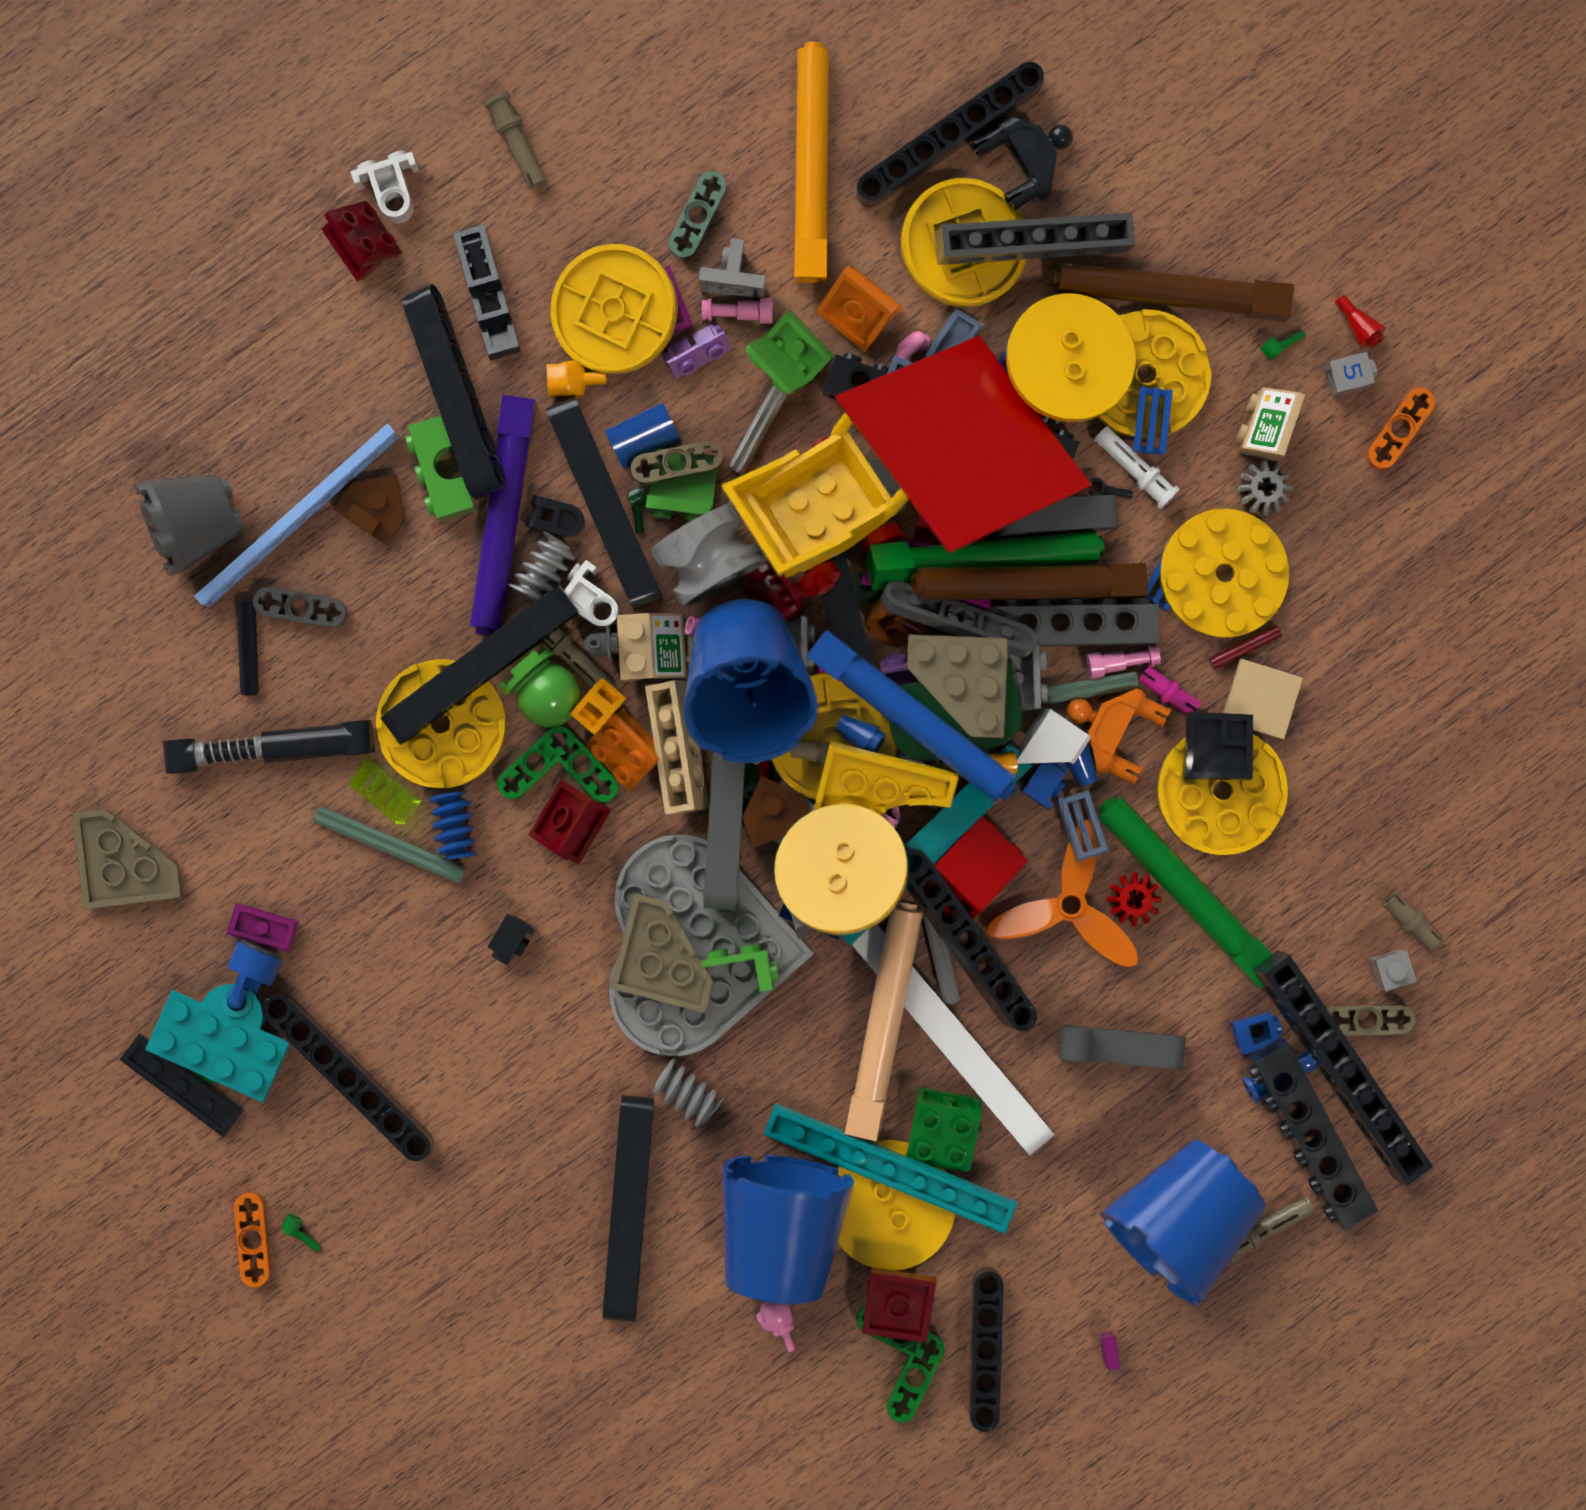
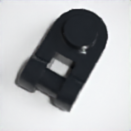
[524,495,585,538]

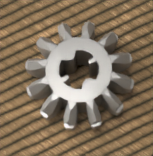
[1237,461,1293,516]

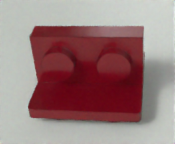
[321,201,401,282]

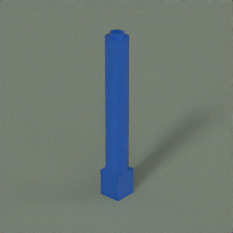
[806,630,1017,802]

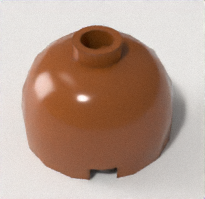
[866,598,932,648]

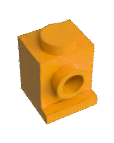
[570,678,627,735]

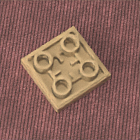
[1223,659,1303,740]

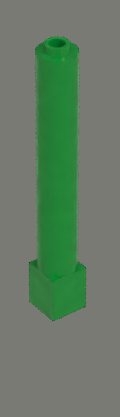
[865,530,1104,591]
[1097,795,1272,988]

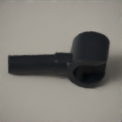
[1088,477,1133,499]

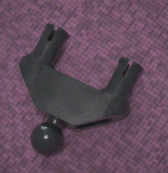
[970,117,1073,211]

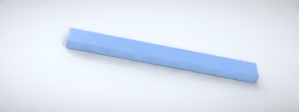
[194,423,399,607]

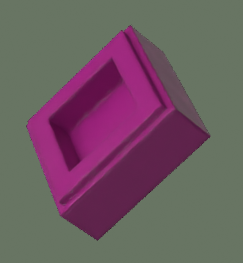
[1100,1331,1120,1370]

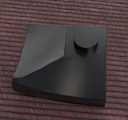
[1182,712,1253,781]

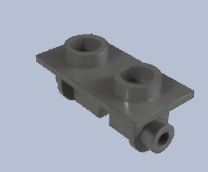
[584,626,619,663]

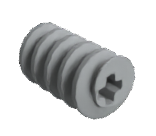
[509,531,576,602]
[653,1059,725,1128]

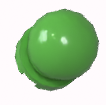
[497,644,581,727]

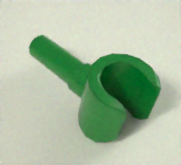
[1260,330,1306,359]
[282,1213,321,1252]

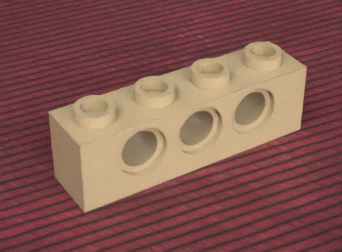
[645,680,710,815]

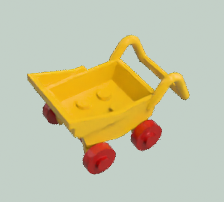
[721,413,908,597]

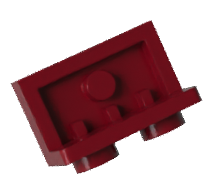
[738,557,805,622]

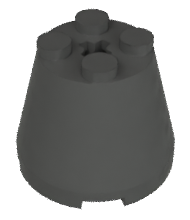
[134,474,244,577]

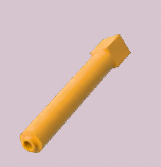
[794,42,829,283]

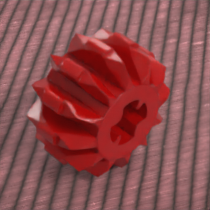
[1106,872,1162,927]

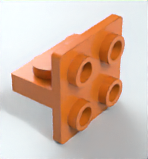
[586,708,659,791]

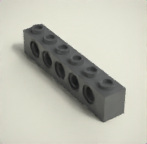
[935,213,1136,265]
[962,598,1159,647]

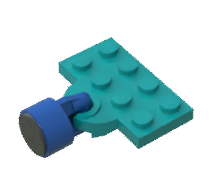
[145,939,291,1103]

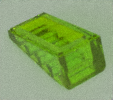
[348,759,422,826]

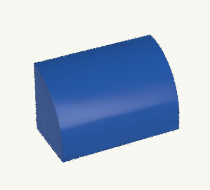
[605,403,681,470]

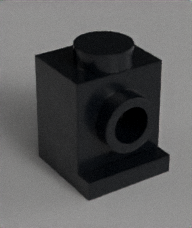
[488,913,538,965]

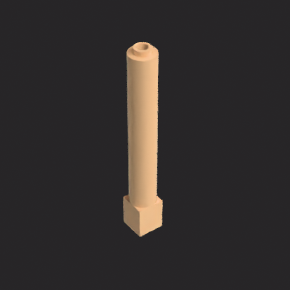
[845,899,923,1141]

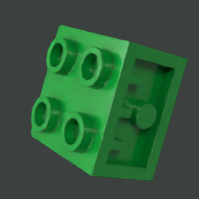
[906,1087,982,1172]

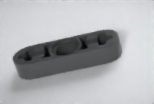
[253,587,348,628]

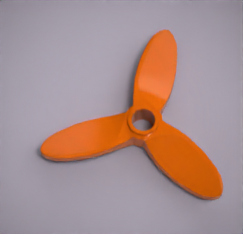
[986,820,1138,967]

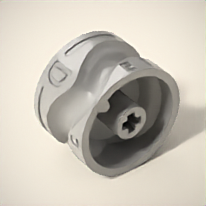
[650,503,767,608]

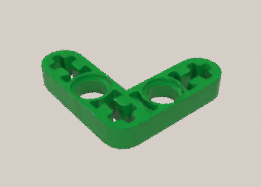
[497,726,619,803]
[856,1304,945,1423]

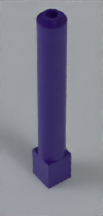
[469,395,537,636]

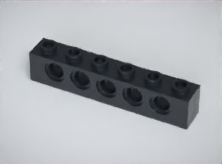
[1247,1037,1378,1230]

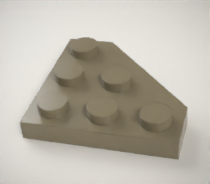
[907,635,1008,738]
[72,809,183,910]
[610,893,713,1013]

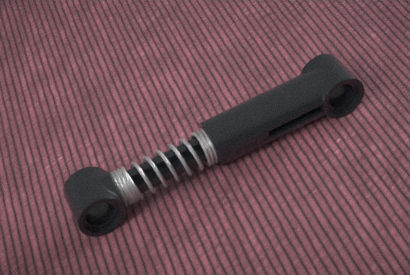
[163,720,375,774]

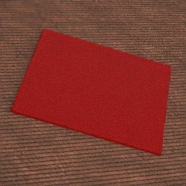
[835,335,1092,553]

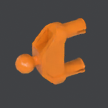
[1067,688,1171,785]

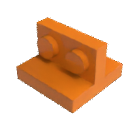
[816,266,903,353]

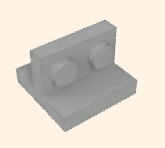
[699,238,766,300]

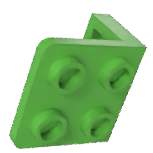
[745,311,835,395]
[646,448,718,522]
[701,944,779,992]

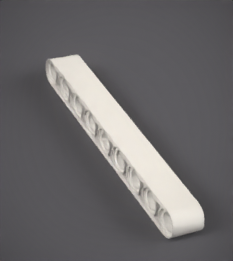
[852,924,1054,1156]

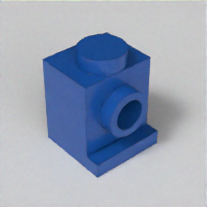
[1020,762,1068,810]
[1229,1011,1283,1055]

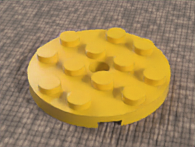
[1097,309,1212,439]
[1159,509,1289,638]
[376,659,506,789]
[1157,734,1288,855]

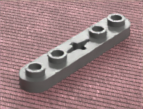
[881,581,1038,657]

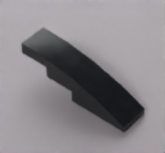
[453,224,521,361]

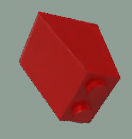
[923,816,1028,919]

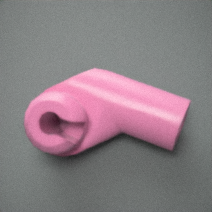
[896,331,931,362]

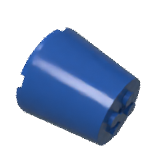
[683,599,818,763]
[1100,1140,1266,1307]
[722,1155,854,1305]

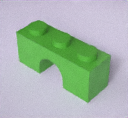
[405,416,477,522]

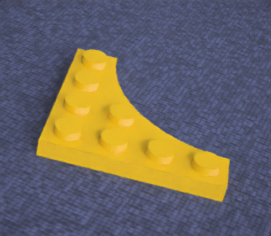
[813,741,959,815]

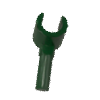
[628,487,647,534]

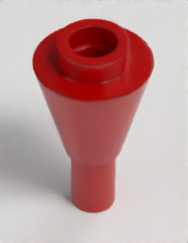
[1335,294,1386,349]

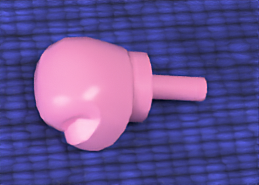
[756,1301,796,1352]

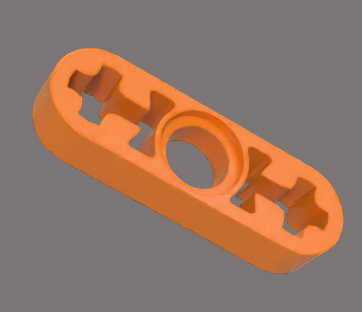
[1366,387,1435,470]
[234,1191,272,1288]

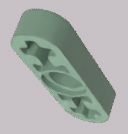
[669,171,727,260]

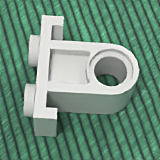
[350,150,420,224]
[564,560,620,629]

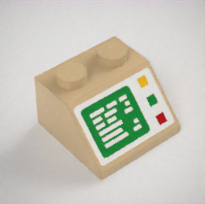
[1236,387,1305,465]
[617,613,687,682]

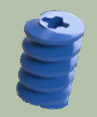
[429,791,478,860]

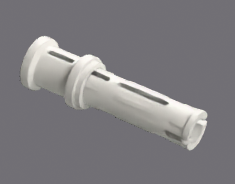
[1094,425,1180,510]

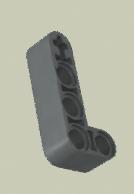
[988,495,1119,540]
[1057,1025,1186,1069]

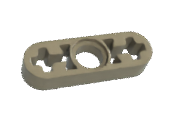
[631,441,723,485]
[1326,1004,1416,1036]

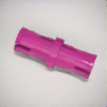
[1138,665,1202,715]

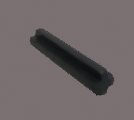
[237,600,259,696]

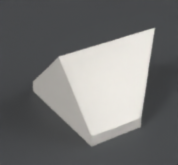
[1017,708,1091,764]

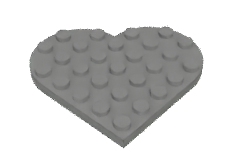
[609,835,814,1056]

